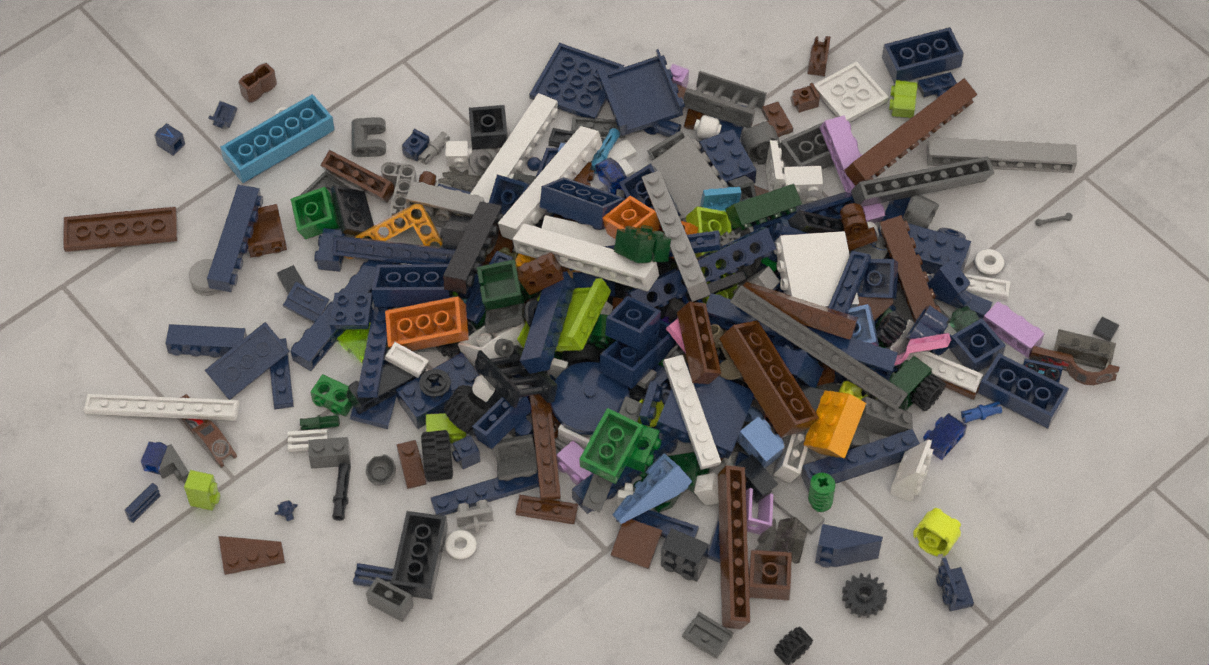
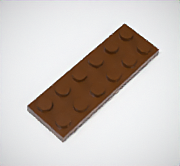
[63,206,178,252]

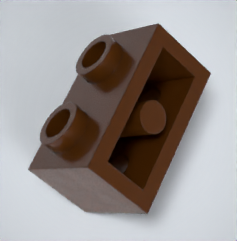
[518,252,564,295]

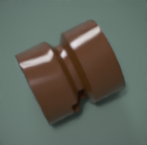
[840,203,869,236]

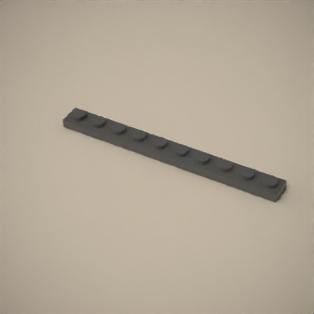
[730,285,908,410]

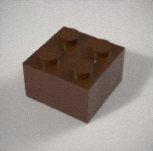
[749,550,792,600]

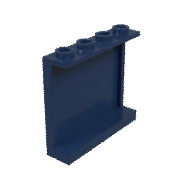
[597,49,685,136]
[655,363,754,459]

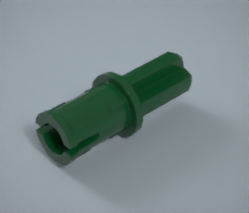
[300,415,340,431]

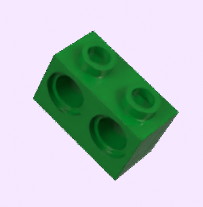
[310,374,353,417]

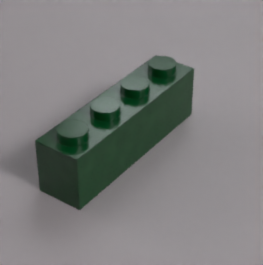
[725,183,802,231]

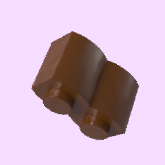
[238,63,277,103]

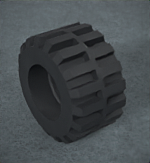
[444,385,492,436]
[421,430,453,482]

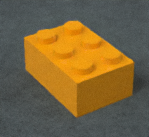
[803,390,866,458]

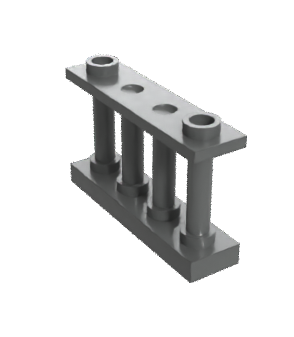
[683,71,767,128]

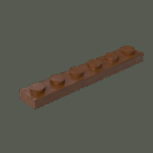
[529,394,561,501]

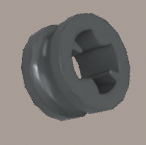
[494,338,514,357]

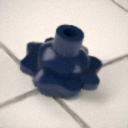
[274,500,298,521]

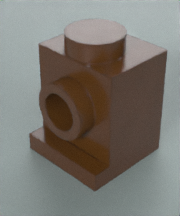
[790,83,820,113]

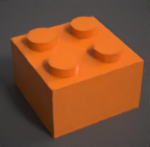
[602,196,660,239]

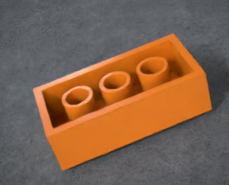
[385,296,469,351]

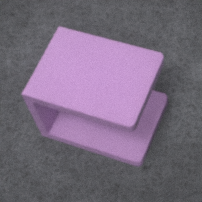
[746,488,773,535]

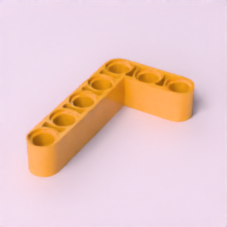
[346,204,443,259]

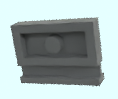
[682,612,734,659]

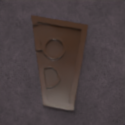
[218,536,285,575]

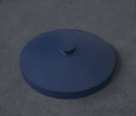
[551,362,629,435]

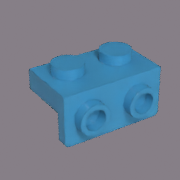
[701,187,742,212]

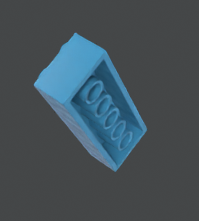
[220,94,335,183]

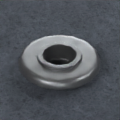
[469,149,494,176]

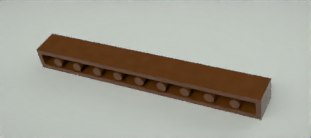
[843,78,978,186]

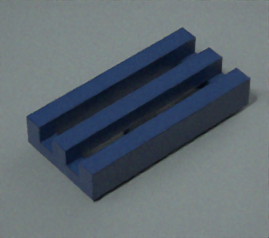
[124,483,161,523]
[353,563,393,587]

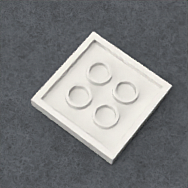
[814,62,889,122]

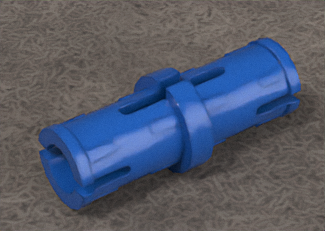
[961,401,1002,423]

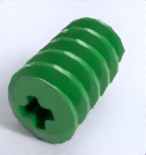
[808,473,835,512]

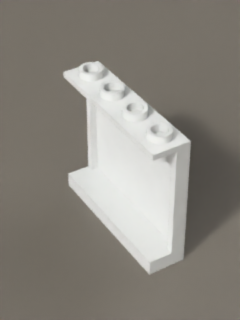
[774,231,859,308]

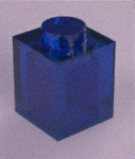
[141,441,167,475]

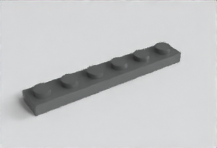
[581,396,643,513]

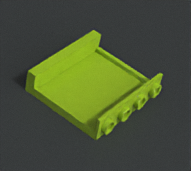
[517,278,611,351]

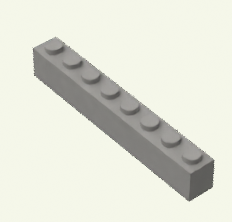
[927,137,1077,173]
[642,170,710,302]

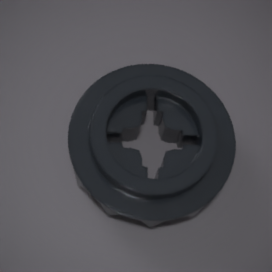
[419,369,451,399]

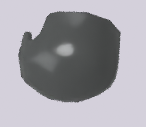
[365,454,396,486]

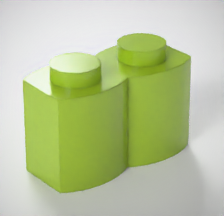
[889,80,917,118]

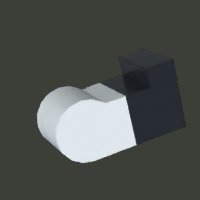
[472,375,503,406]

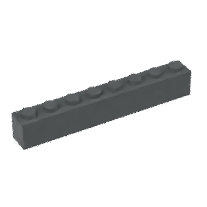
[851,156,994,207]

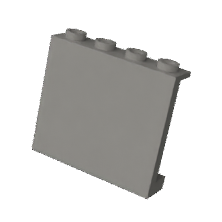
[645,135,729,220]

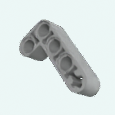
[381,162,417,227]

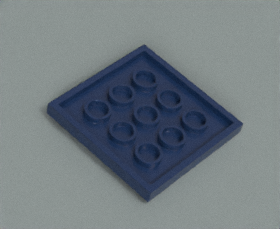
[529,42,624,119]

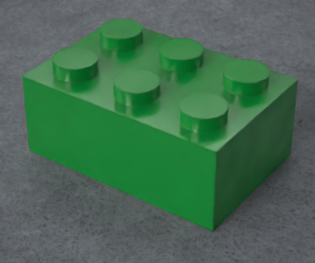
[579,408,643,484]

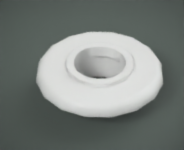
[974,249,1004,275]
[445,530,477,559]

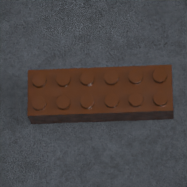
[719,320,819,438]

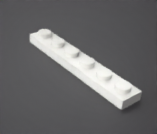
[663,355,721,469]

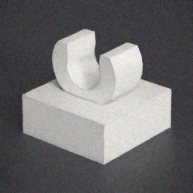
[618,483,635,506]

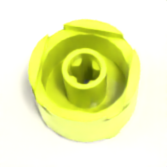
[913,508,961,556]

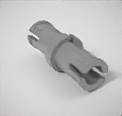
[418,131,450,165]

